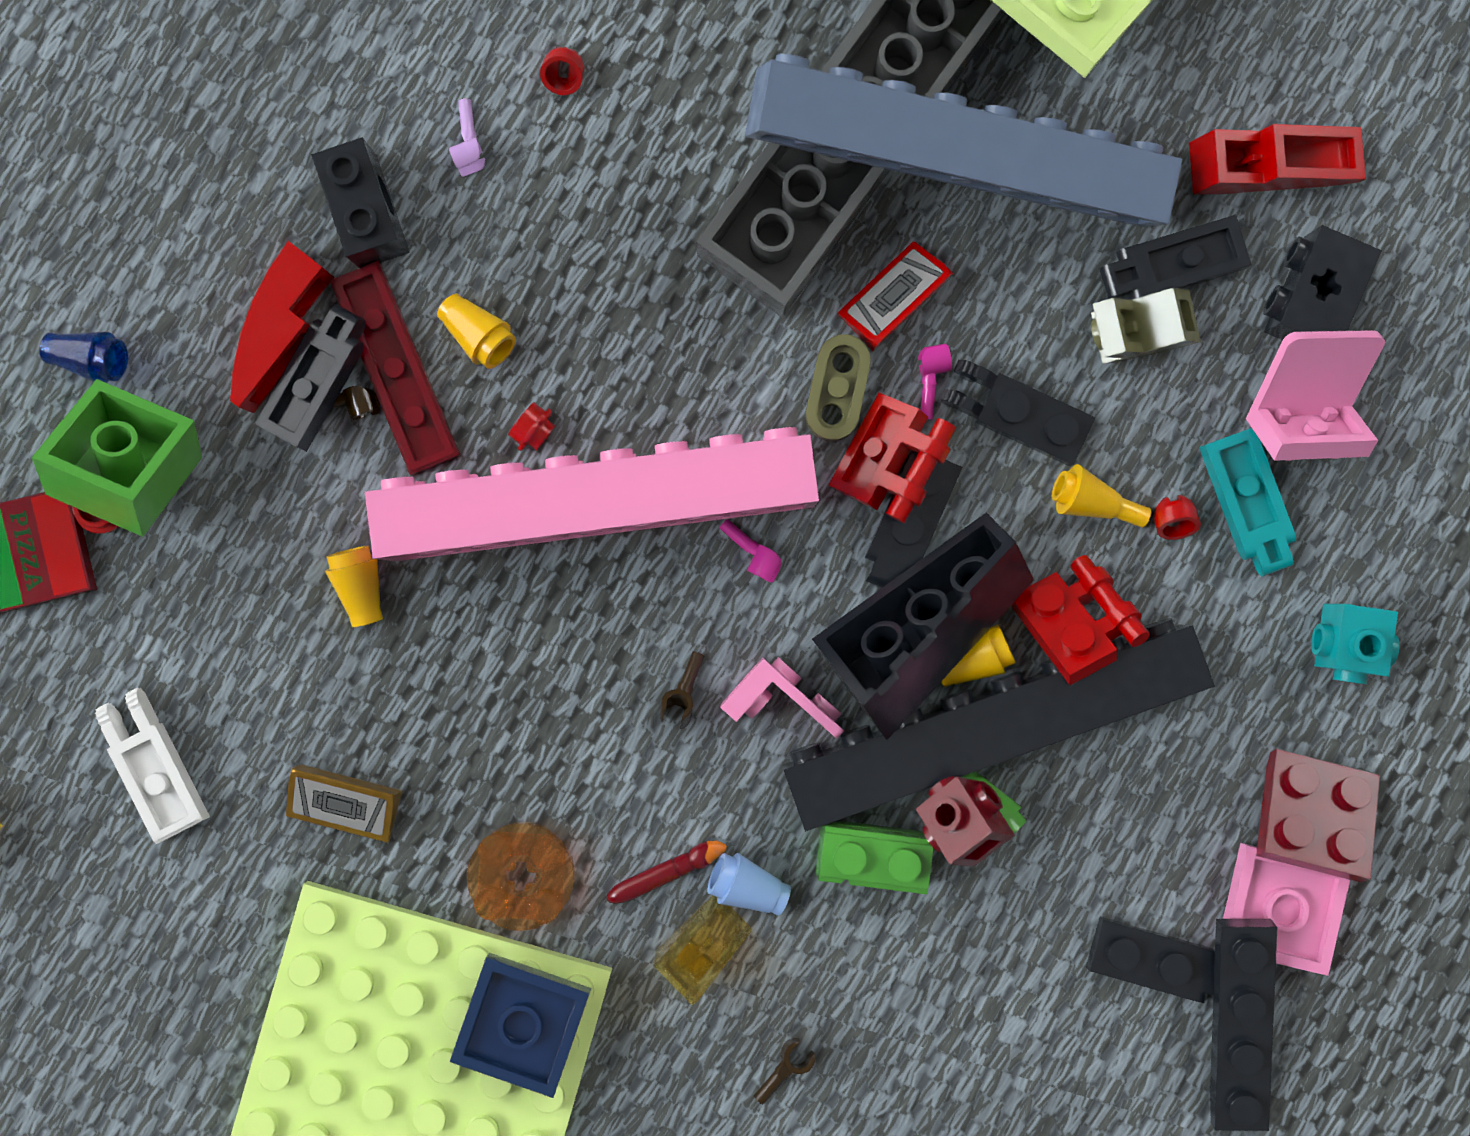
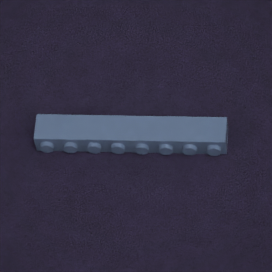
[745,54,1182,227]

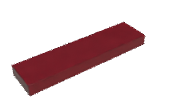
[330,261,461,476]

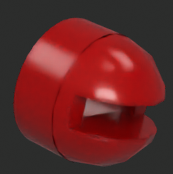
[540,47,584,95]
[1154,495,1201,540]

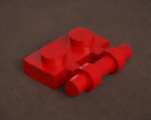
[828,392,956,524]
[1011,555,1150,685]

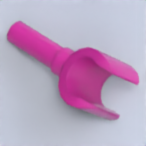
[918,344,952,419]
[719,519,782,583]

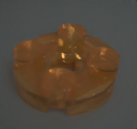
[467,822,575,931]

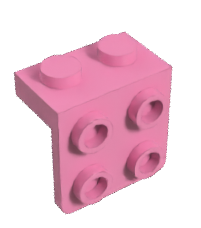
[1246,331,1385,461]

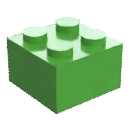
[31,379,202,537]

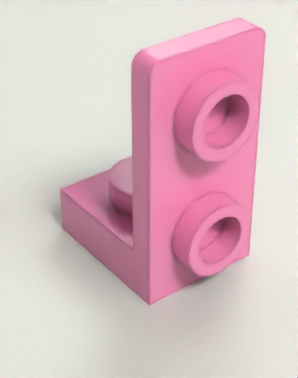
[720,657,844,739]

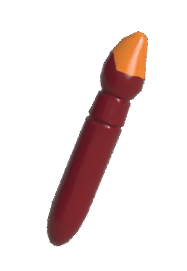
[606,841,727,904]

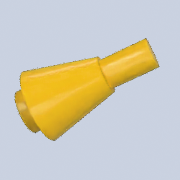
[1052,464,1151,528]

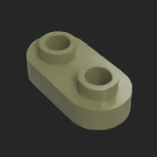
[805,334,871,442]

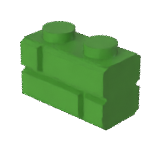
[816,820,933,895]

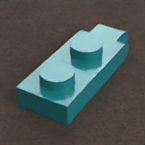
[1199,428,1296,577]

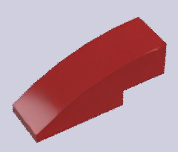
[1189,124,1366,195]
[230,241,335,413]

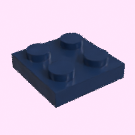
[450,952,592,1098]

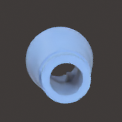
[707,853,791,916]

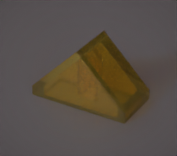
[653,895,752,1005]

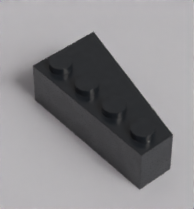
[812,512,1034,741]

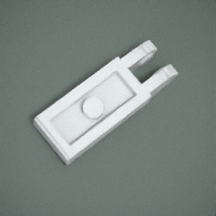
[95,687,210,844]

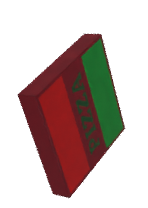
[0,492,97,614]

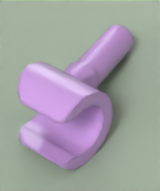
[449,98,485,177]

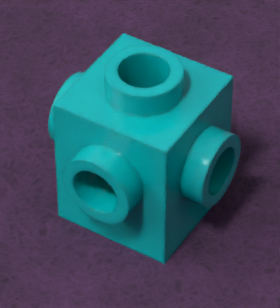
[1311,604,1399,685]

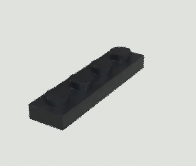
[1210,919,1277,1131]

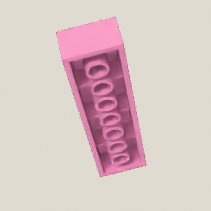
[365,427,819,561]

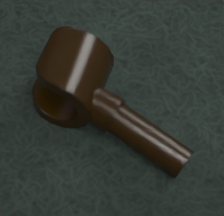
[332,386,380,420]
[660,651,705,729]
[754,1038,815,1105]

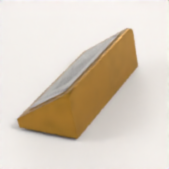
[286,764,402,843]

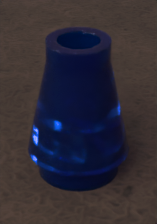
[39,332,128,383]

